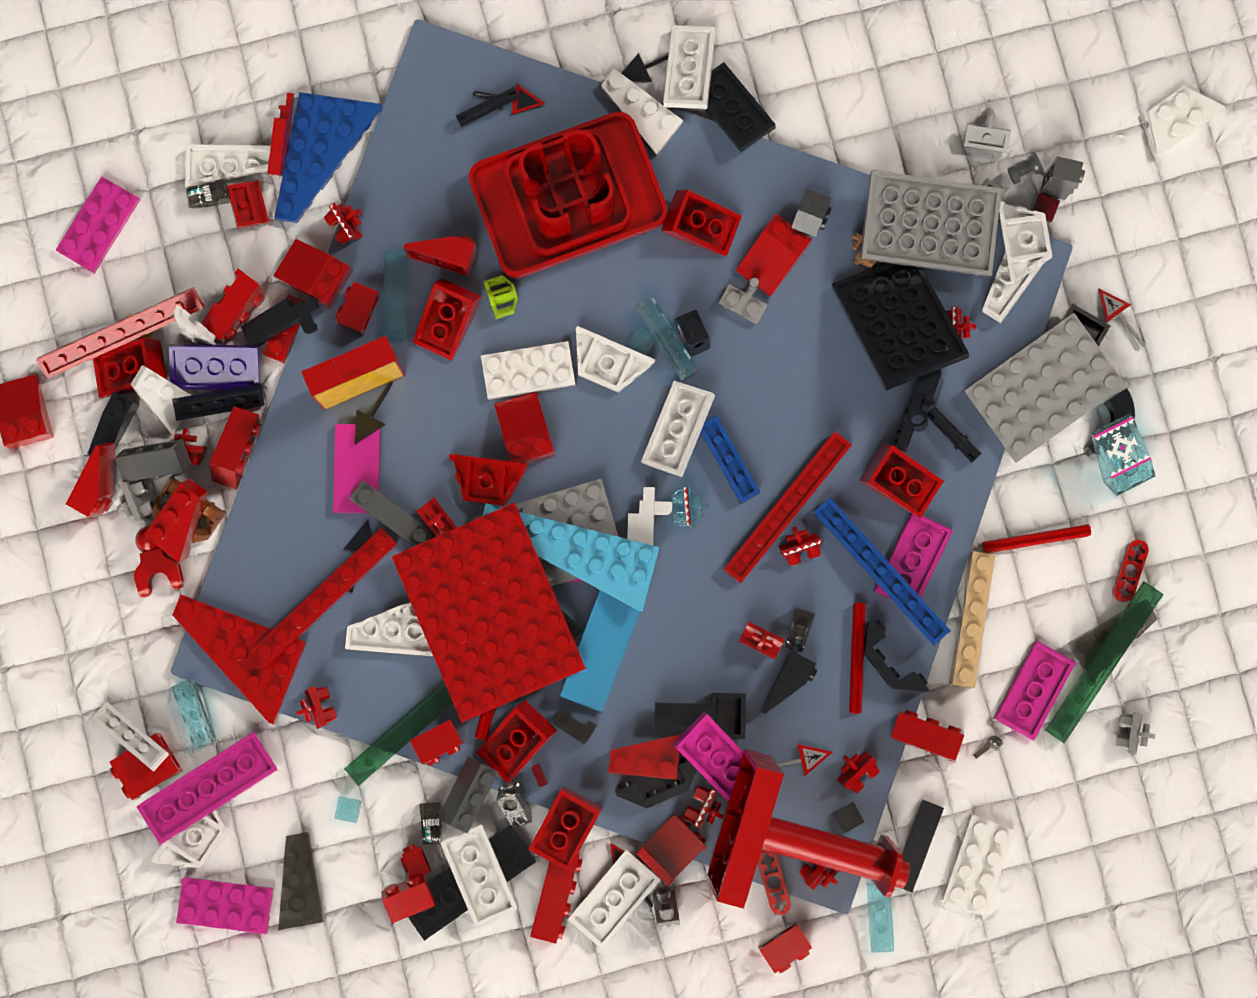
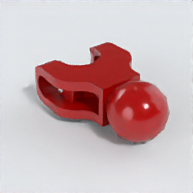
[133,526,184,598]

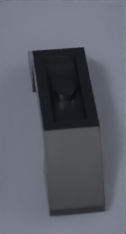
[864,618,929,693]
[615,758,697,808]

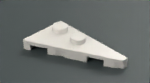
[173,305,225,345]

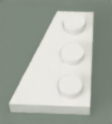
[131,365,191,436]

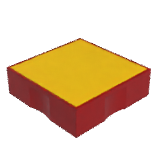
[301,336,405,410]

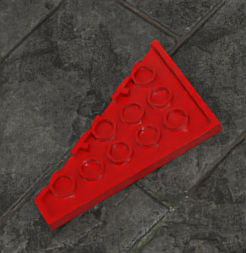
[172,594,307,724]

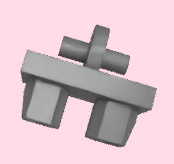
[116,481,154,522]
[1116,712,1155,755]
[652,885,680,928]

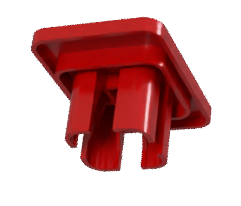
[468,112,667,278]

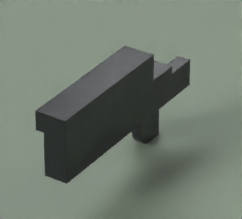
[241,297,320,347]

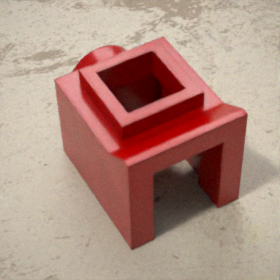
[400,844,432,877]

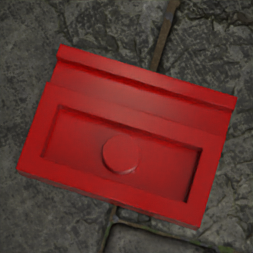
[227,180,269,229]

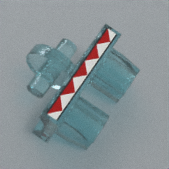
[671,486,709,528]

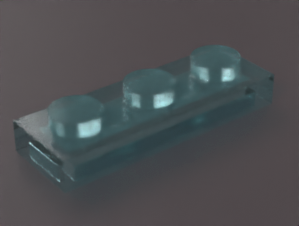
[171,678,217,750]
[866,883,894,953]

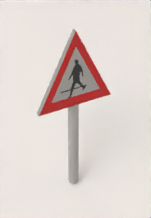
[1098,288,1146,347]
[777,744,833,776]

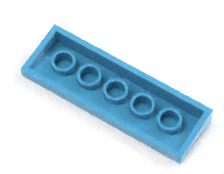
[560,591,640,712]

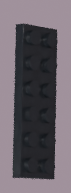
[408,824,537,941]

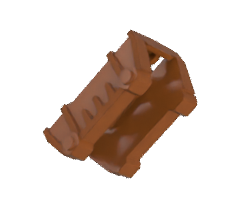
[151,475,227,543]

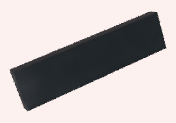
[172,383,265,421]
[902,799,944,893]

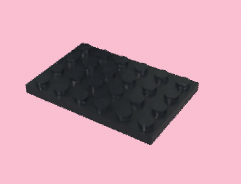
[832,263,969,391]

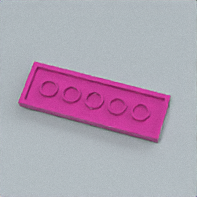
[136,732,278,845]

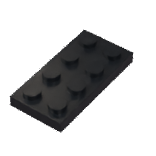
[705,62,776,153]

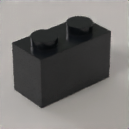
[791,189,832,237]

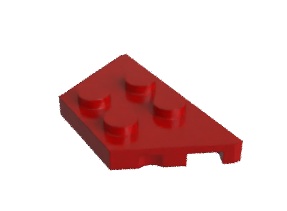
[449,453,528,506]

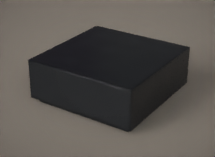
[834,802,865,833]

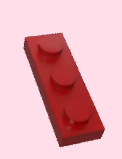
[263,294,306,364]

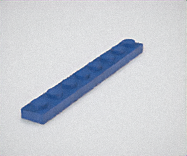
[813,497,951,646]

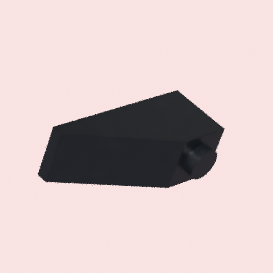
[87,392,139,455]
[760,651,817,714]

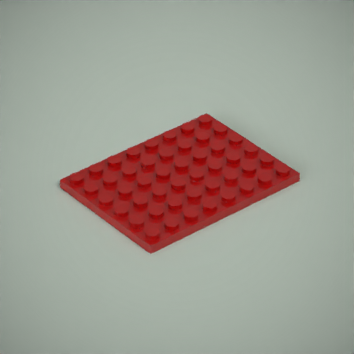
[391,502,587,723]

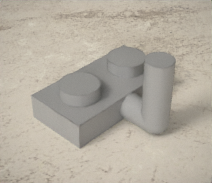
[963,108,1011,153]
[719,278,768,325]

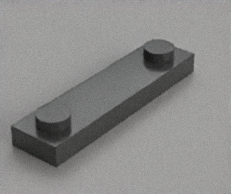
[349,481,434,546]

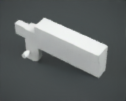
[627,487,673,545]

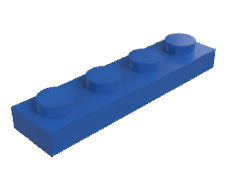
[700,415,760,504]

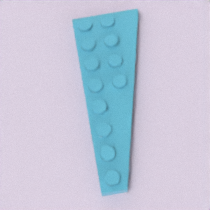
[483,503,660,612]

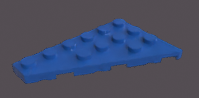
[274,92,383,223]

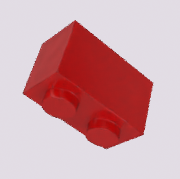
[335,281,380,336]
[410,719,464,766]
[381,874,435,924]
[758,923,812,974]

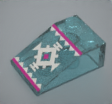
[1091,414,1156,496]

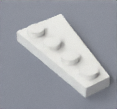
[601,69,683,156]
[185,144,271,189]
[982,253,1043,324]

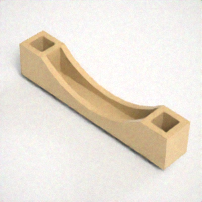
[949,551,995,689]

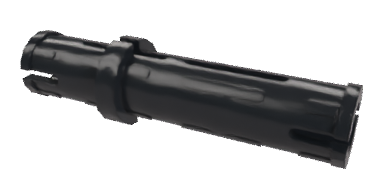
[455,86,520,128]
[927,406,982,463]

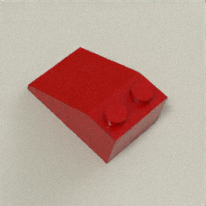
[661,189,742,257]
[736,213,812,297]
[403,235,478,277]
[273,239,353,309]
[412,278,482,361]
[93,337,167,398]
[0,374,54,449]
[494,392,555,463]
[66,442,115,517]
[859,443,944,518]
[476,700,558,784]
[529,786,603,871]

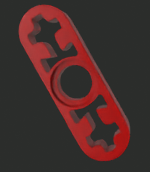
[1112,540,1149,602]
[758,850,791,915]

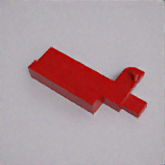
[267,92,295,176]

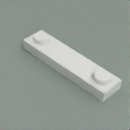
[91,701,169,772]

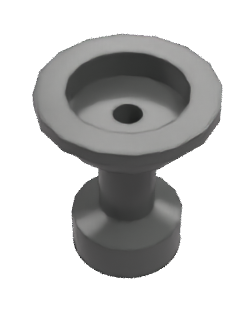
[1007,151,1045,184]

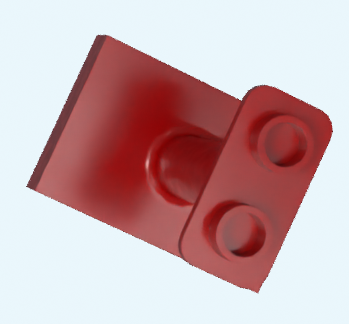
[706,748,910,909]

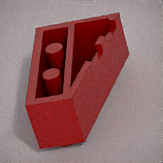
[201,268,266,344]
[209,406,262,490]
[144,478,208,563]
[891,710,965,763]
[608,734,681,780]

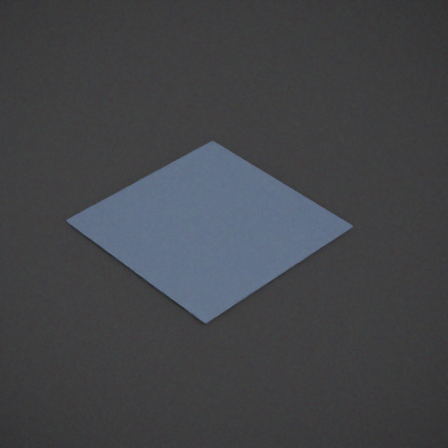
[171,19,1073,914]

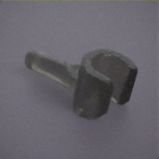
[973,736,1003,759]

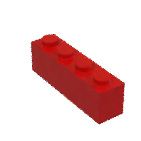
[530,853,583,944]

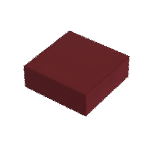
[1032,193,1060,222]
[531,763,548,787]

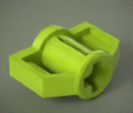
[483,275,519,319]

